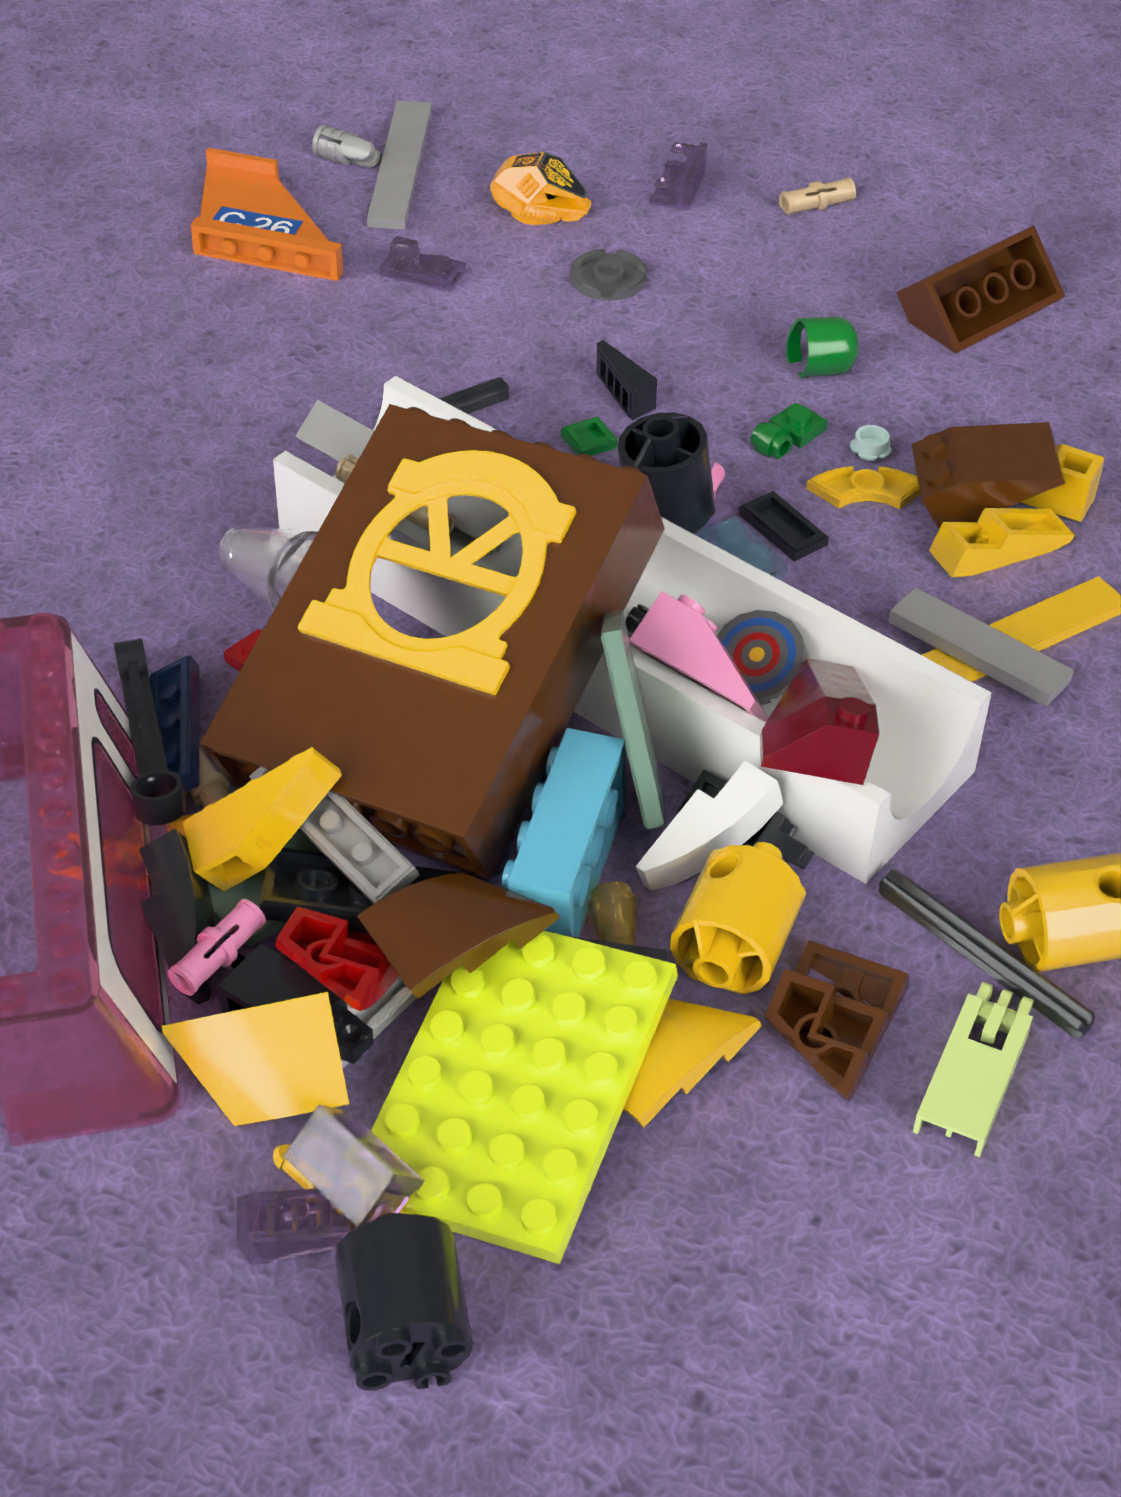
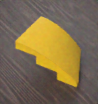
[162,992,349,1126]
[623,998,762,1128]

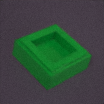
[561,417,618,456]

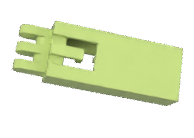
[913,982,1034,1157]

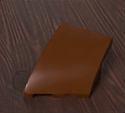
[357,873,560,999]
[765,940,909,1101]

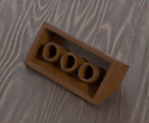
[896,225,1066,353]

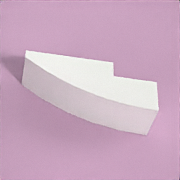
[636,761,784,890]

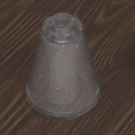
[219,526,318,610]

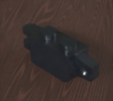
[204,944,374,1065]

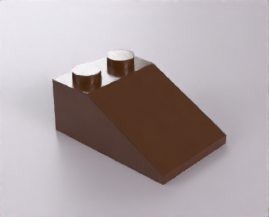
[911,422,1065,529]

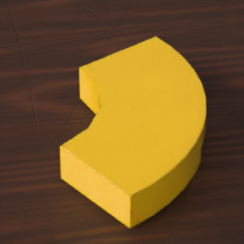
[806,466,920,509]

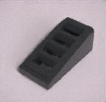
[596,340,657,421]

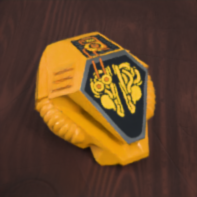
[490,152,592,225]

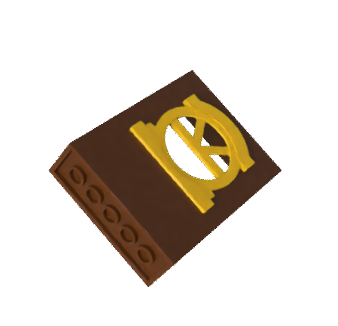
[200,404,665,880]

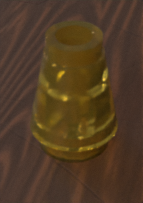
[587,881,639,946]

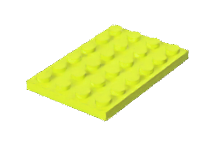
[343,931,678,1264]

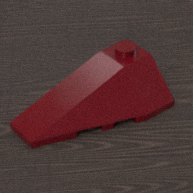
[760,658,879,785]

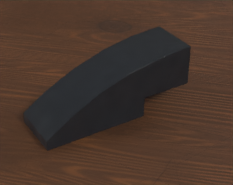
[139,829,215,1004]

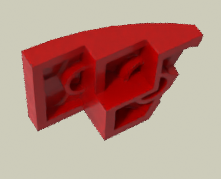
[276,906,399,1011]

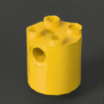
[670,842,806,994]
[999,853,1121,972]

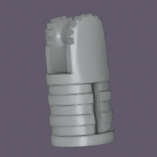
[312,124,382,168]

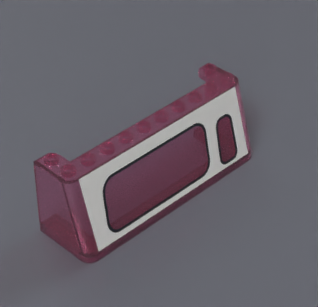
[0,613,180,1147]

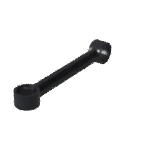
[114,638,186,825]

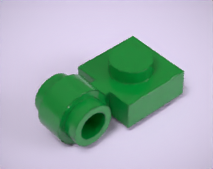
[750,402,828,459]

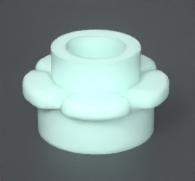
[850,425,892,461]

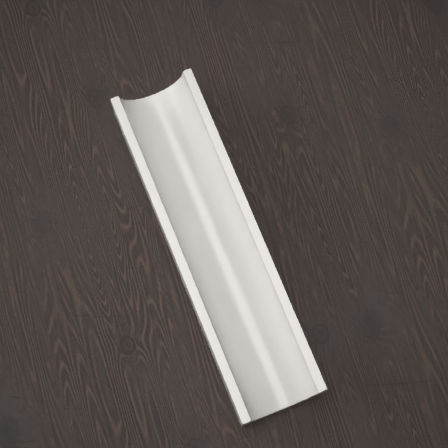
[273,376,991,884]

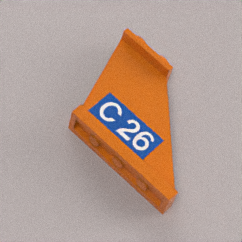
[191,147,343,281]

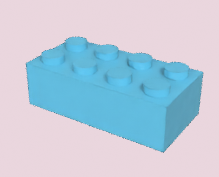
[502,728,626,938]

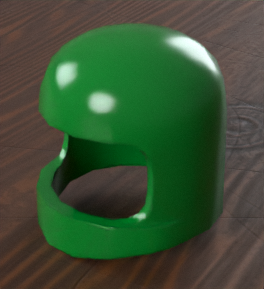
[786,317,859,378]

